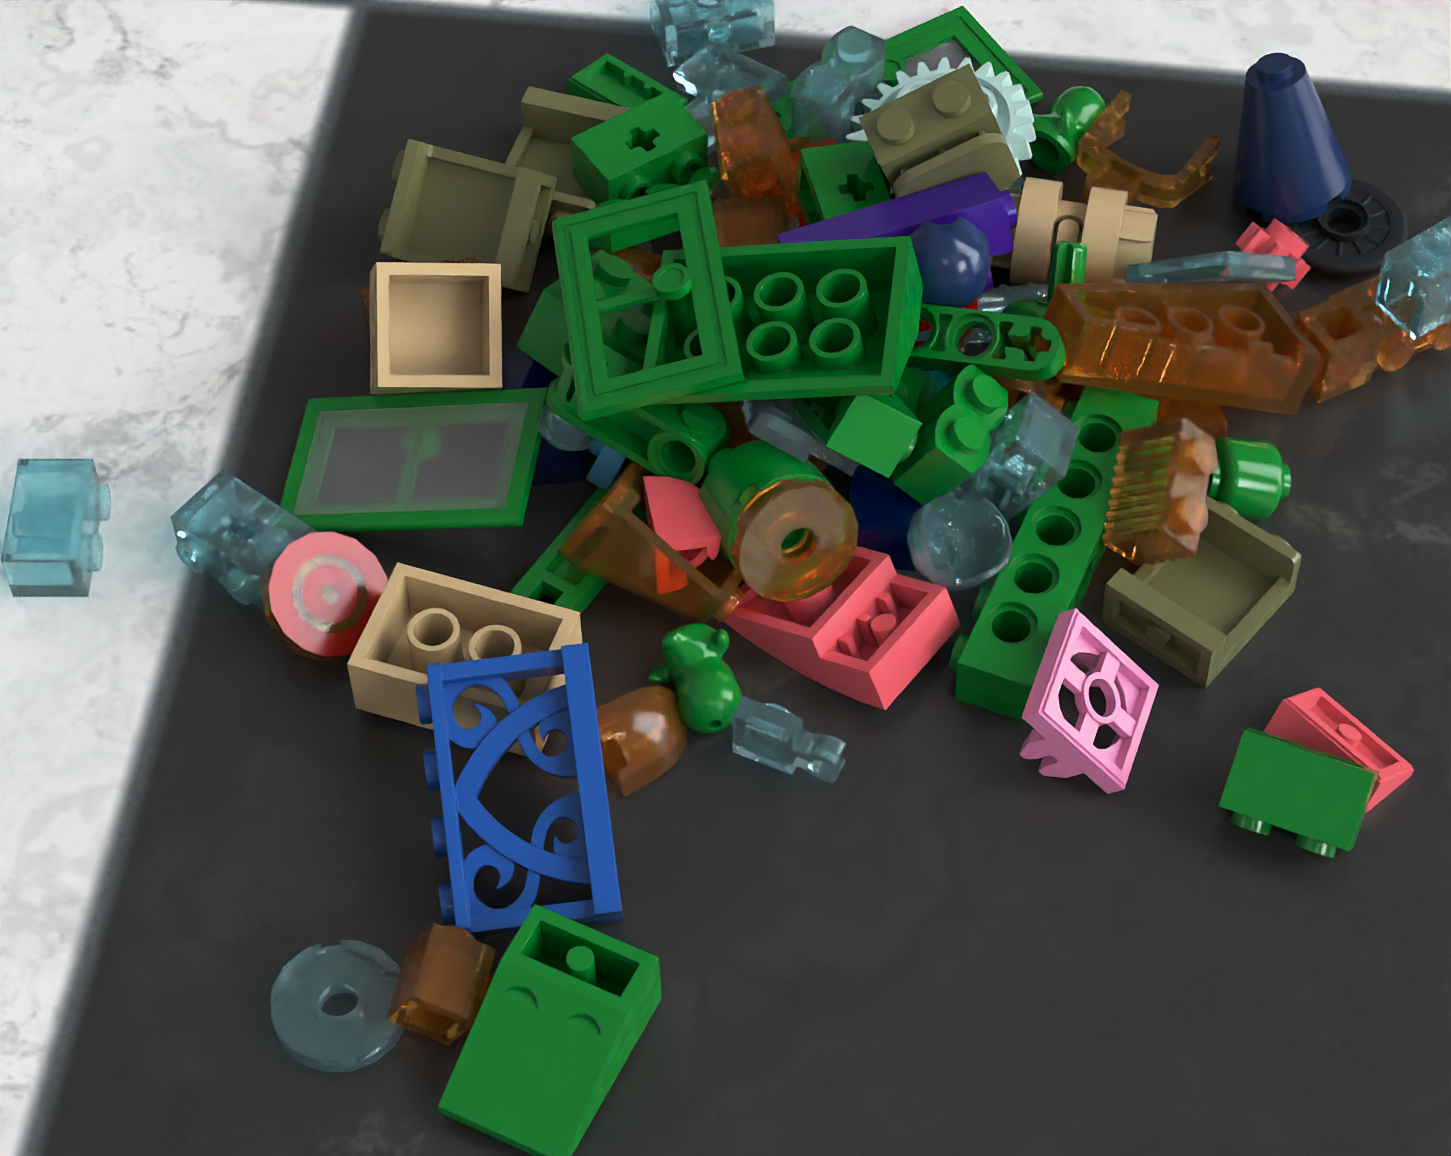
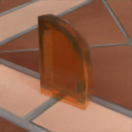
[596,686,687,797]

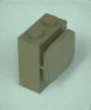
[858,64,1020,198]

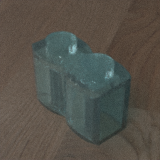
[791,25,886,149]

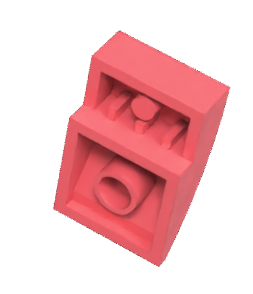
[718,542,961,710]

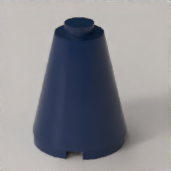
[1233,52,1351,224]

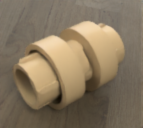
[990,177,1158,298]

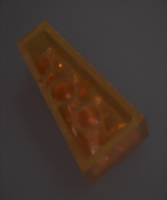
[1034,283,1323,415]

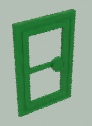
[552,180,744,421]

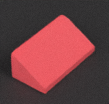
[1264,688,1415,813]

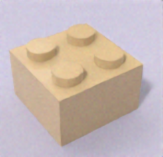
[369,262,502,394]

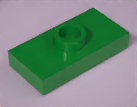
[567,53,688,111]

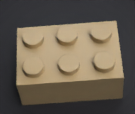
[347,562,582,756]

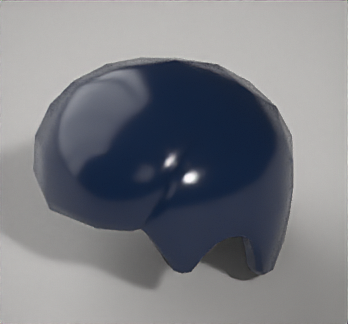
[908,217,993,308]

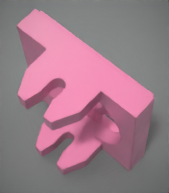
[1019,608,1159,794]

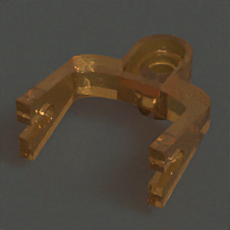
[1076,90,1221,208]

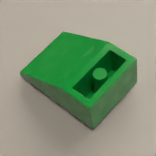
[438,904,662,1156]

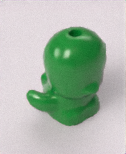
[1029,86,1107,174]
[648,623,743,734]

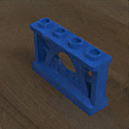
[416,643,623,940]

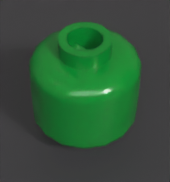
[1192,437,1291,521]

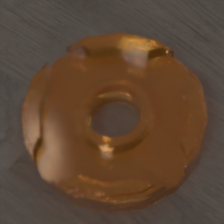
[730,478,858,602]

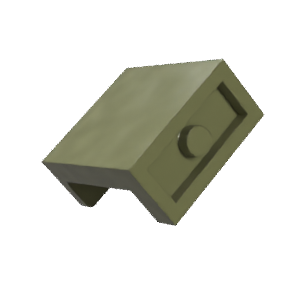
[505,86,630,248]
[378,139,557,293]
[1101,491,1301,688]

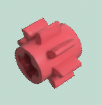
[1235,218,1311,293]

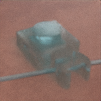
[732,696,846,783]

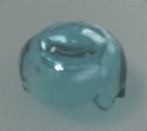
[907,492,1013,591]

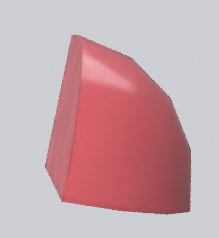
[643,476,722,591]

